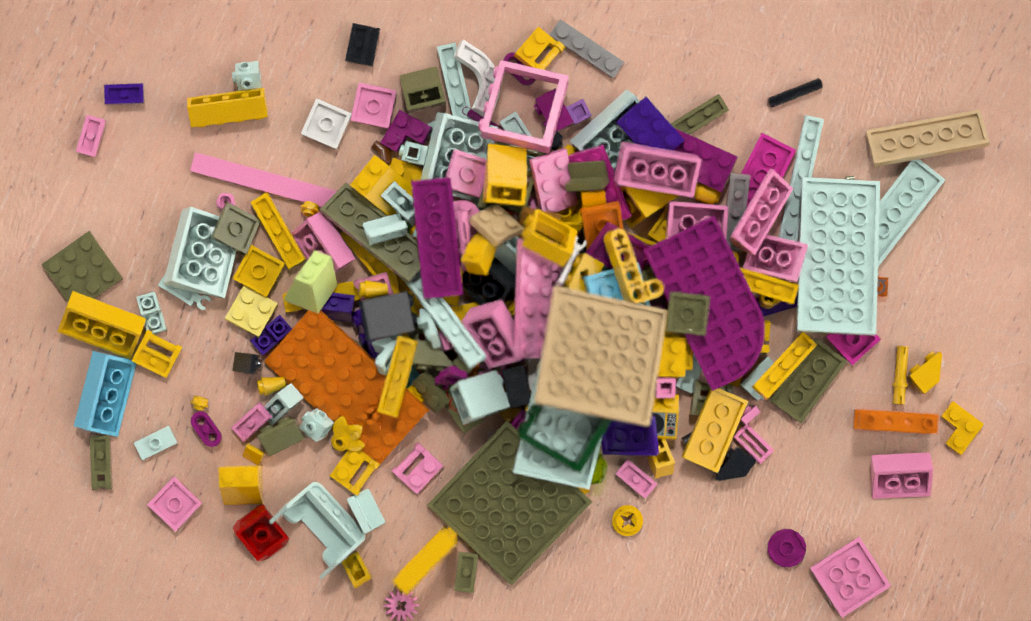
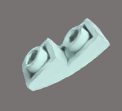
[136,292,167,335]
[417,308,441,349]

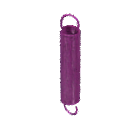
[462,107,503,130]

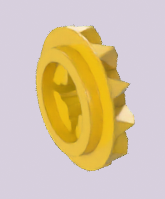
[612,505,643,536]

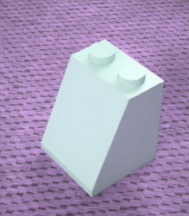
[449,370,510,425]

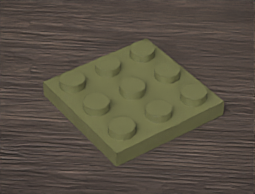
[41,231,123,302]

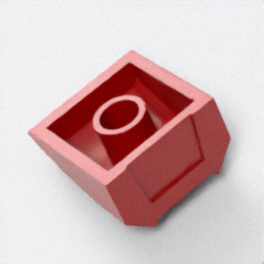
[233,504,289,562]

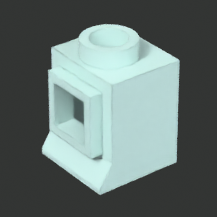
[399,141,429,167]

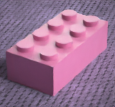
[613,142,702,197]

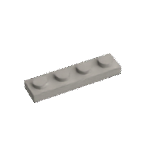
[550,19,624,78]
[726,173,750,252]

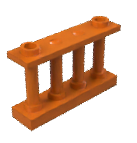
[853,409,939,434]

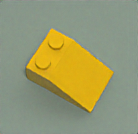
[350,154,413,216]

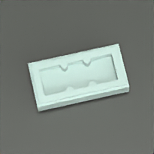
[134,426,178,460]

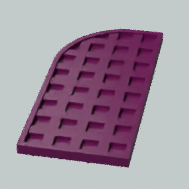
[644,215,765,391]

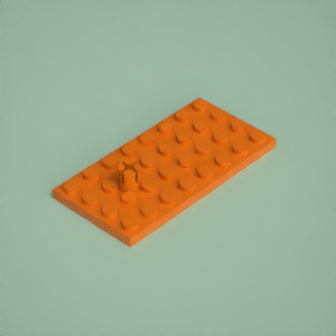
[264,310,430,464]

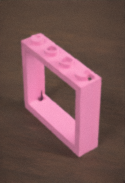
[478,60,569,153]

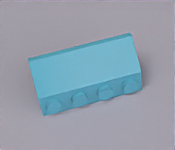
[74,351,136,437]

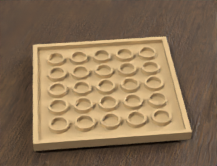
[534,286,668,427]

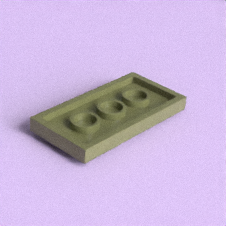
[769,338,847,423]

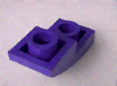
[250,315,292,356]

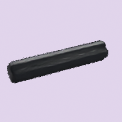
[767,78,823,108]

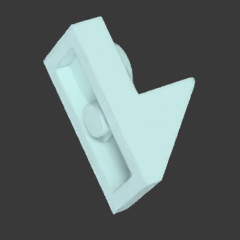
[372,334,402,376]

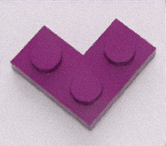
[380,110,433,153]

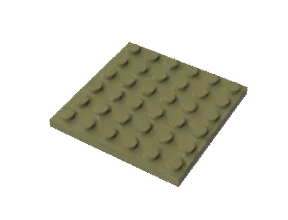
[427,420,592,586]

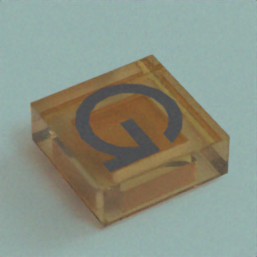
[877,277,889,297]

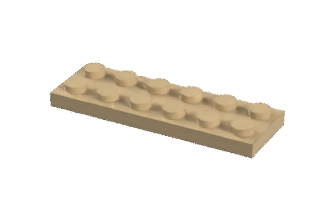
[866,110,990,167]

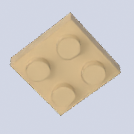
[469,204,524,247]

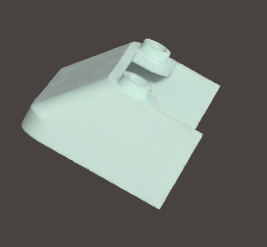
[269,482,365,579]

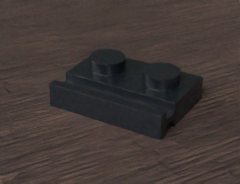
[345,23,381,67]

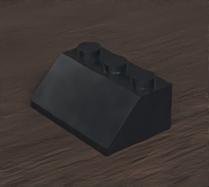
[461,257,516,307]

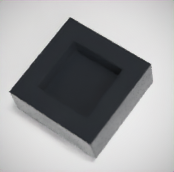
[550,132,563,152]

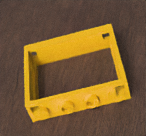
[392,526,458,595]

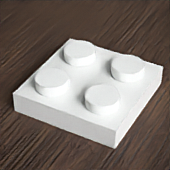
[301,98,352,150]

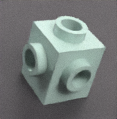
[232,61,261,91]
[299,408,335,442]

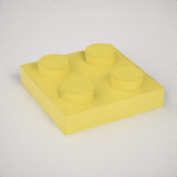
[225,285,278,338]

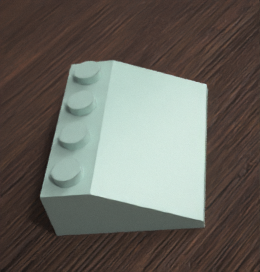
[570,89,640,173]
[421,112,498,202]
[163,207,236,298]

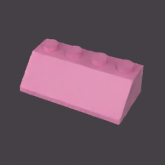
[729,169,793,255]

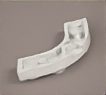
[453,40,500,117]

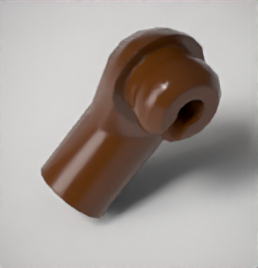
[371,140,392,166]

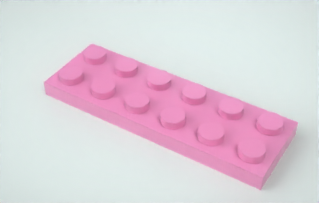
[514,239,553,358]

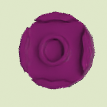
[767,529,806,568]

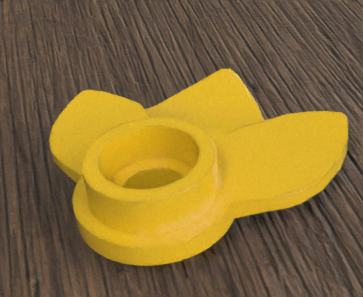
[331,416,365,452]

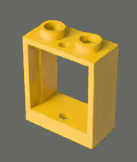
[521,209,577,267]

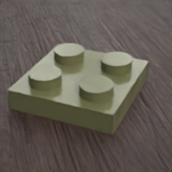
[211,203,261,255]
[666,291,710,335]

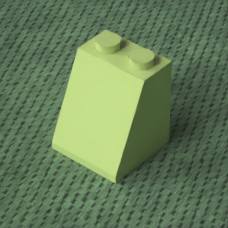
[284,250,338,314]

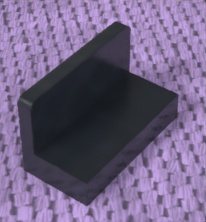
[502,365,531,409]

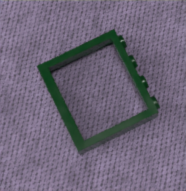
[517,404,613,473]

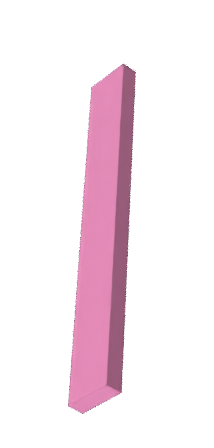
[190,152,337,207]

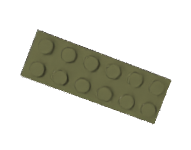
[320,183,421,284]

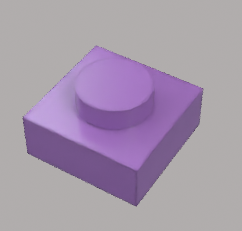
[566,99,592,125]

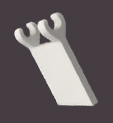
[552,237,586,290]

